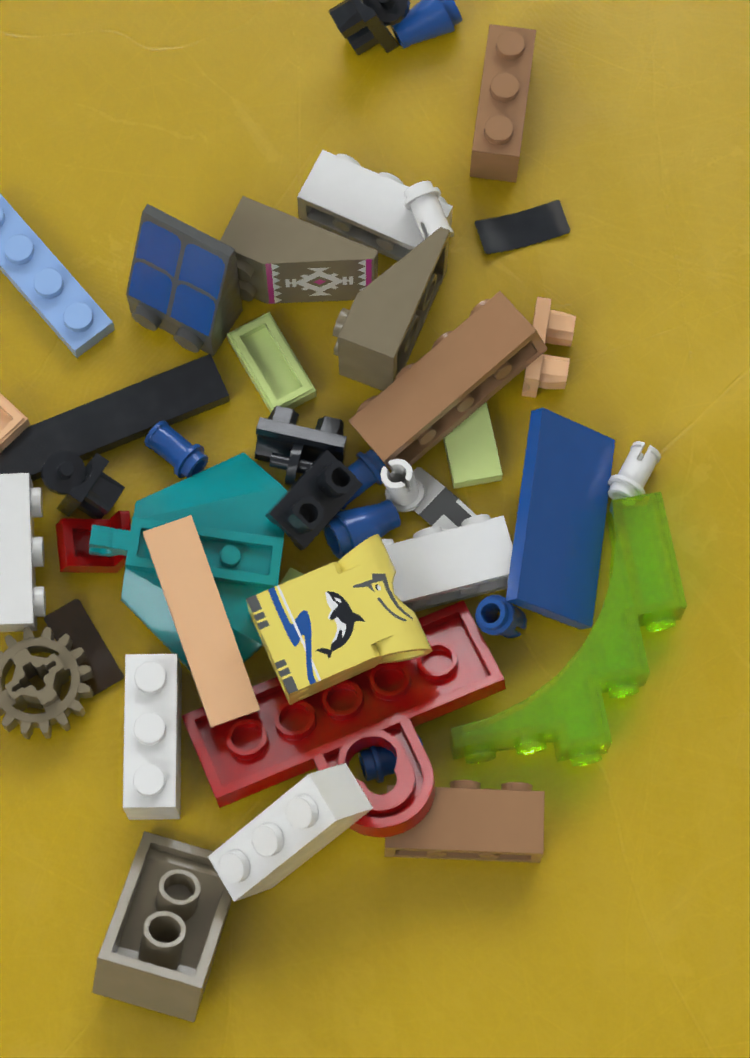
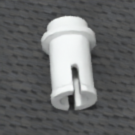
[404,181,454,240]
[608,441,661,507]
[380,459,425,512]

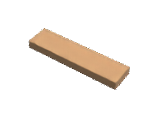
[143,515,260,728]

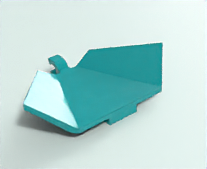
[89,452,287,672]

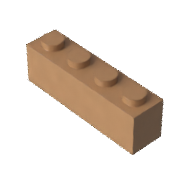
[349,291,547,471]

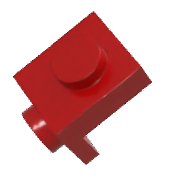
[55,511,131,573]

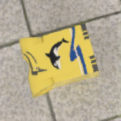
[246,534,432,705]

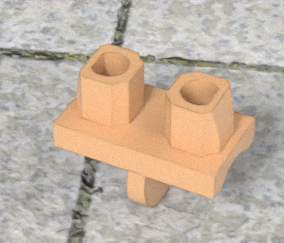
[522,297,576,398]

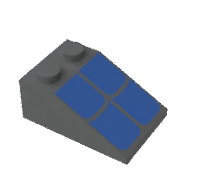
[126,204,243,356]

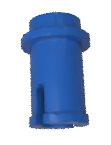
[144,420,208,478]
[341,449,387,510]
[475,595,527,639]
[358,734,424,783]

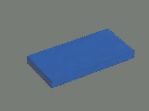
[505,408,615,630]

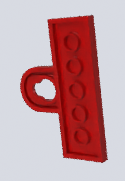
[181,600,506,837]

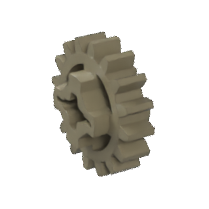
[0,627,94,739]

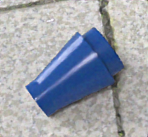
[390,0,463,49]
[323,499,401,559]

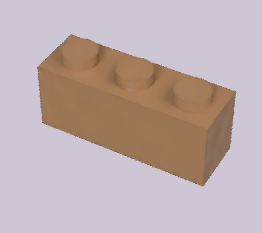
[469,24,536,183]
[384,780,545,863]

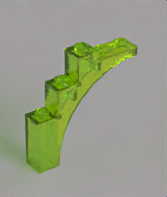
[449,492,687,766]

